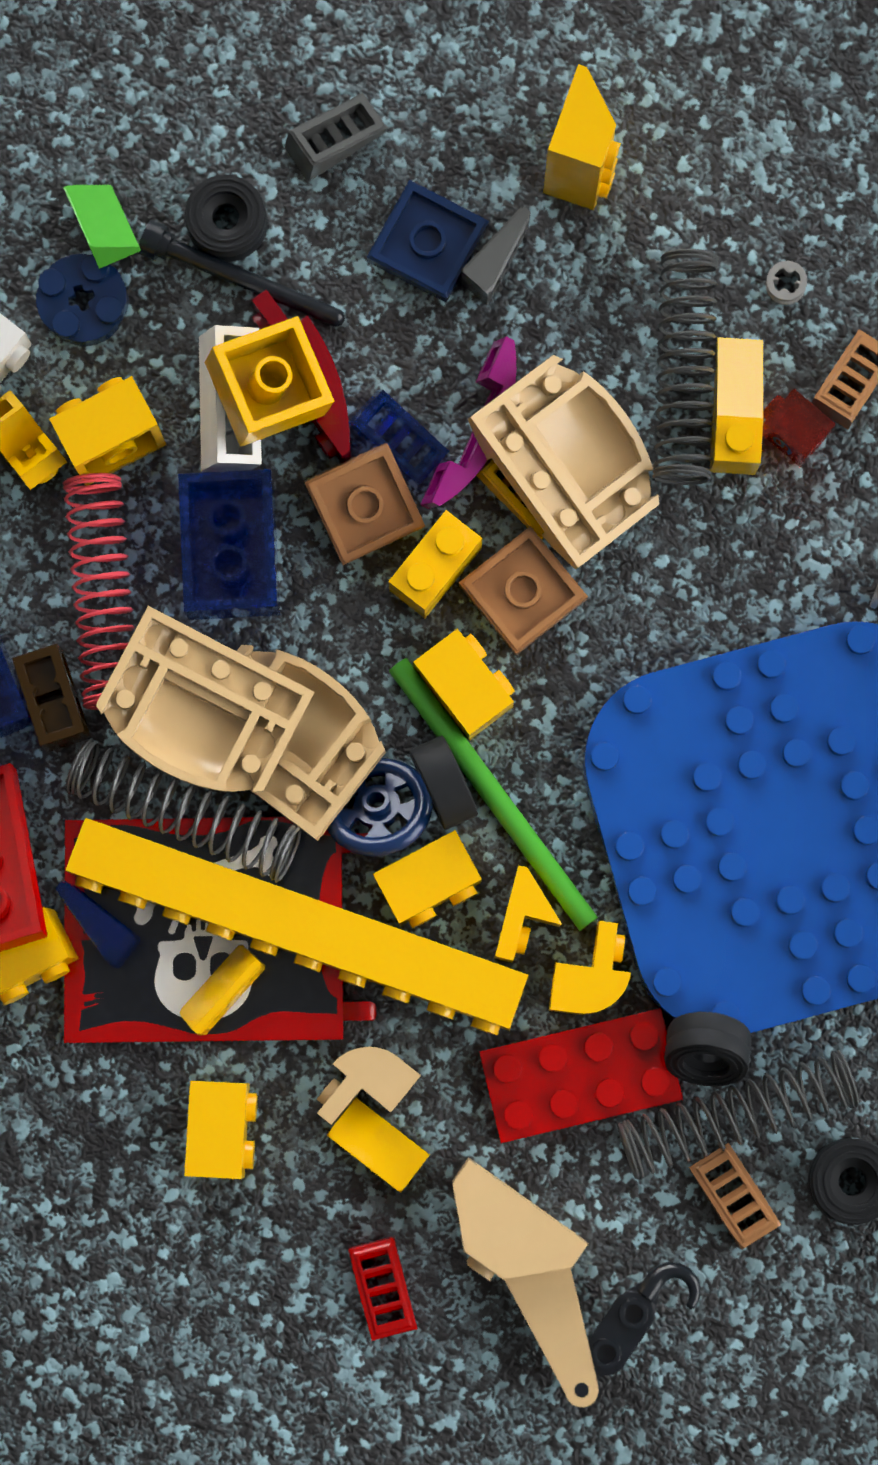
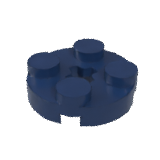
[36,254,128,346]

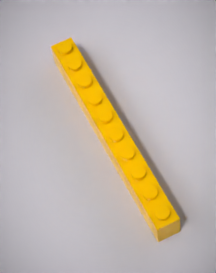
[65,818,528,1036]

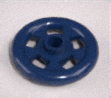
[327,758,433,856]

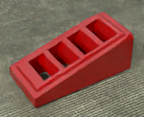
[348,1236,418,1341]

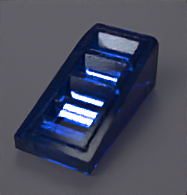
[349,389,449,485]
[56,881,141,969]

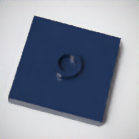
[367,180,489,303]

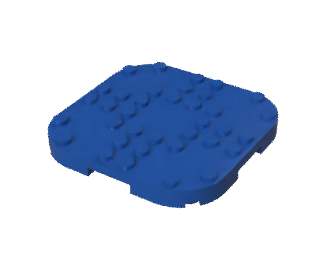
[583,621,878,1033]

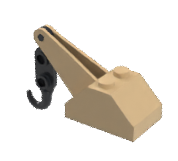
[452,1157,701,1407]

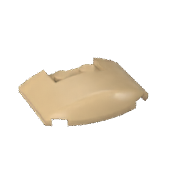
[468,355,659,569]
[96,606,314,793]
[237,645,386,841]

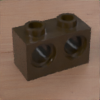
[12,643,91,752]

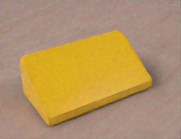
[180,945,266,1035]
[327,1097,430,1193]

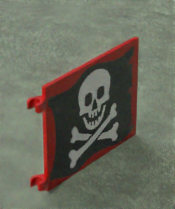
[64,817,377,1043]

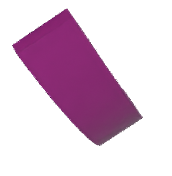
[420,336,517,509]

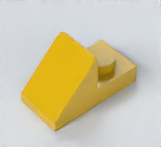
[495,865,561,963]

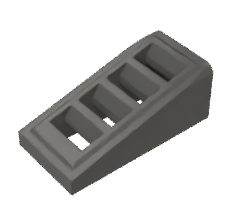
[285,93,387,181]
[462,206,531,305]

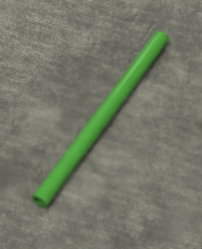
[389,658,598,931]

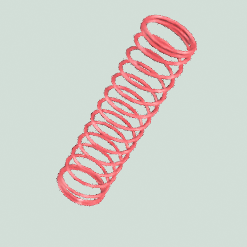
[62,473,135,710]

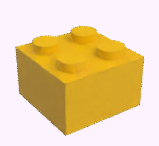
[204,316,335,447]
[49,376,167,486]

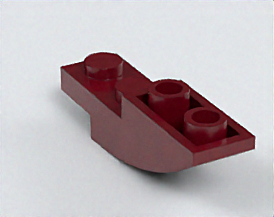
[251,289,351,463]

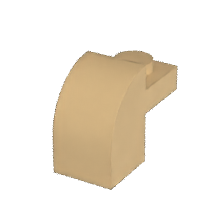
[317,1047,421,1125]

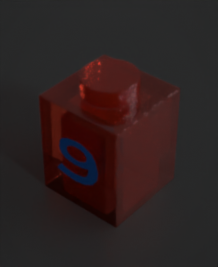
[762,389,836,468]

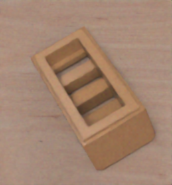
[810,329,878,429]
[688,1143,781,1250]

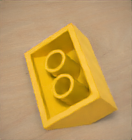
[543,64,621,210]

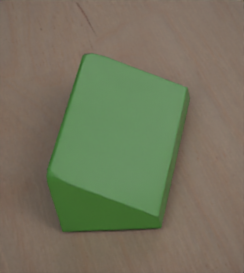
[63,185,141,269]

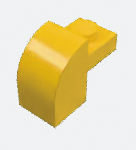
[0,390,67,490]
[549,921,631,1015]

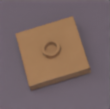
[303,443,426,565]
[459,526,588,655]

